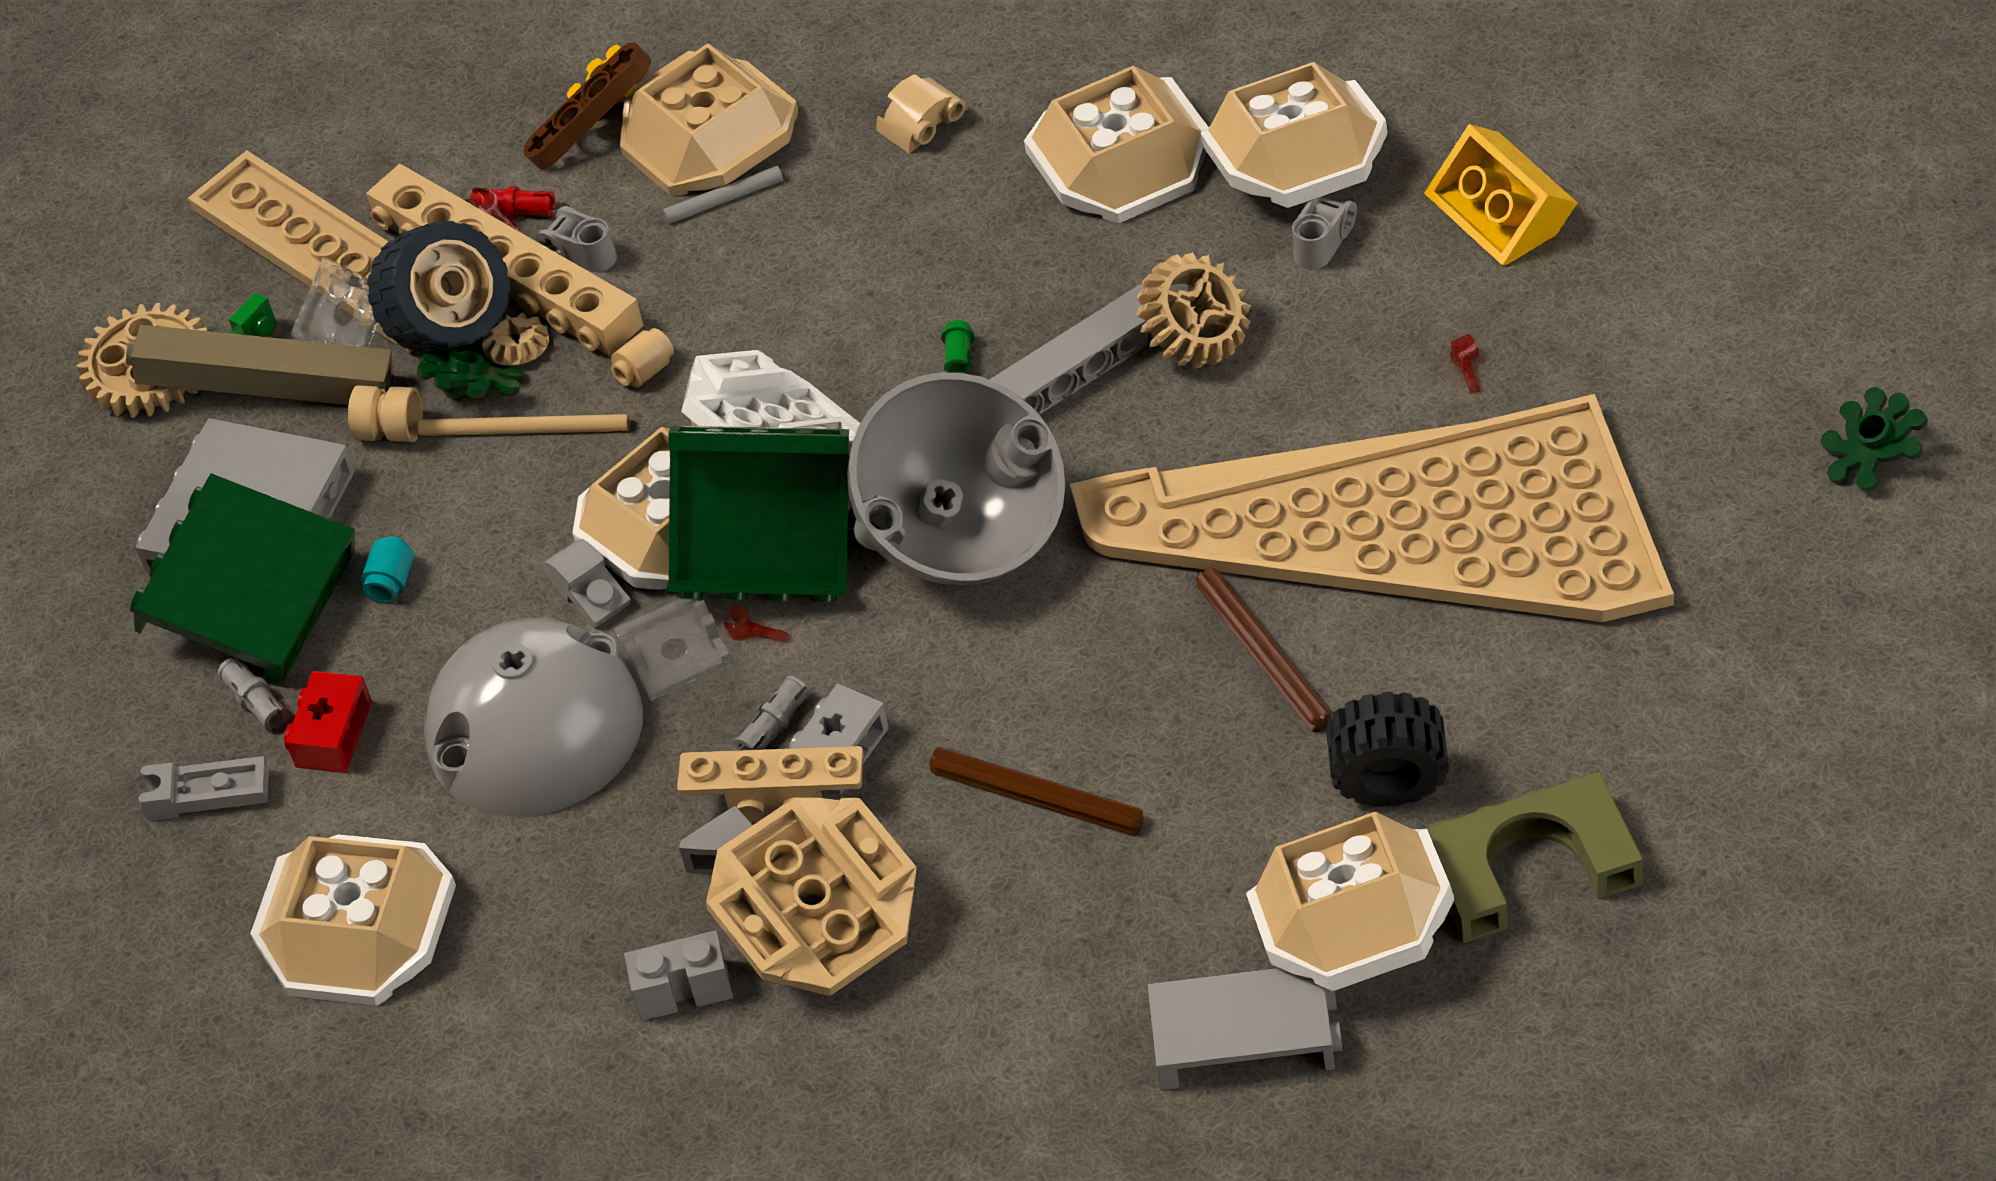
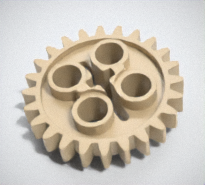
[77,303,208,418]

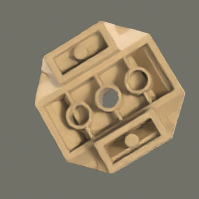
[620,44,798,196]
[706,798,916,996]

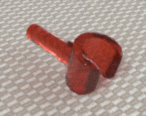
[465,187,519,231]
[1450,334,1480,394]
[723,606,788,642]

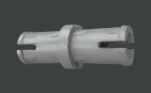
[218,657,289,731]
[734,676,810,751]

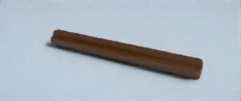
[1196,568,1331,732]
[929,747,1144,835]

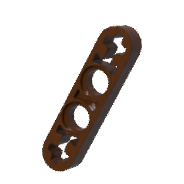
[523,42,651,169]

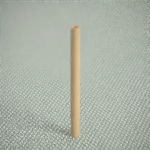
[418,414,630,436]

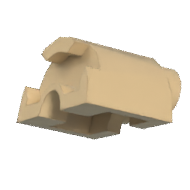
[876,75,968,154]

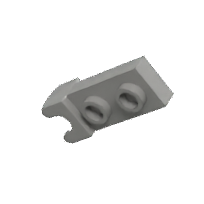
[138,756,269,821]

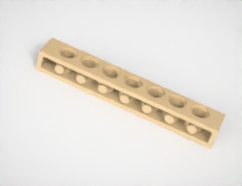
[366,163,644,357]

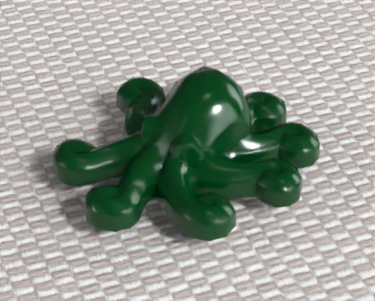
[417,349,524,400]
[1821,387,1928,492]

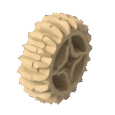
[1136,252,1251,369]

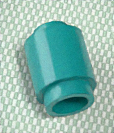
[361,536,414,604]

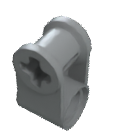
[1292,196,1357,270]
[535,206,617,272]

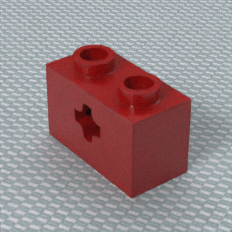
[284,671,372,773]

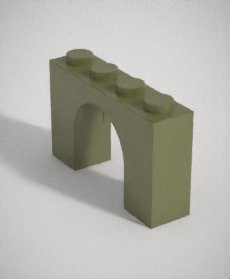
[1424,772,1643,943]

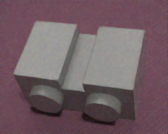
[624,930,734,1021]

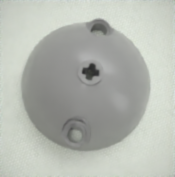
[847,372,1065,585]
[424,618,643,817]

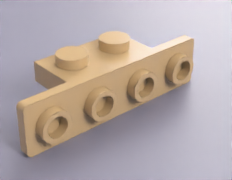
[677,746,864,822]

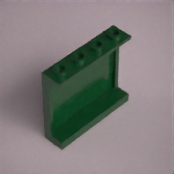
[667,425,850,602]
[130,473,355,687]

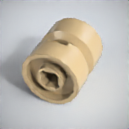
[348,385,423,443]

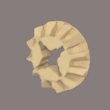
[482,312,549,366]

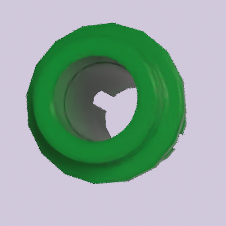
[941,320,975,374]

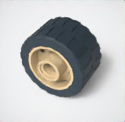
[367,220,510,354]

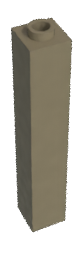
[126,325,394,405]

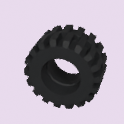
[1327,692,1449,807]

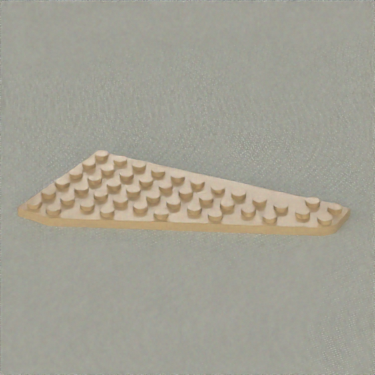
[1070,394,1674,622]

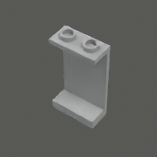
[1148,968,1343,1090]

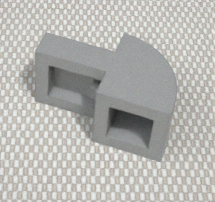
[541,539,631,629]

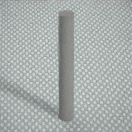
[663,166,783,224]

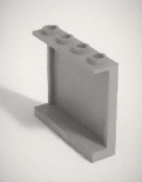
[136,418,355,574]

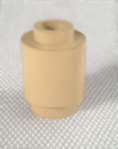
[611,328,674,388]

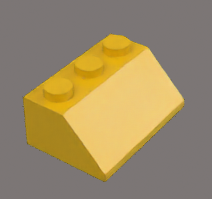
[1424,124,1578,266]

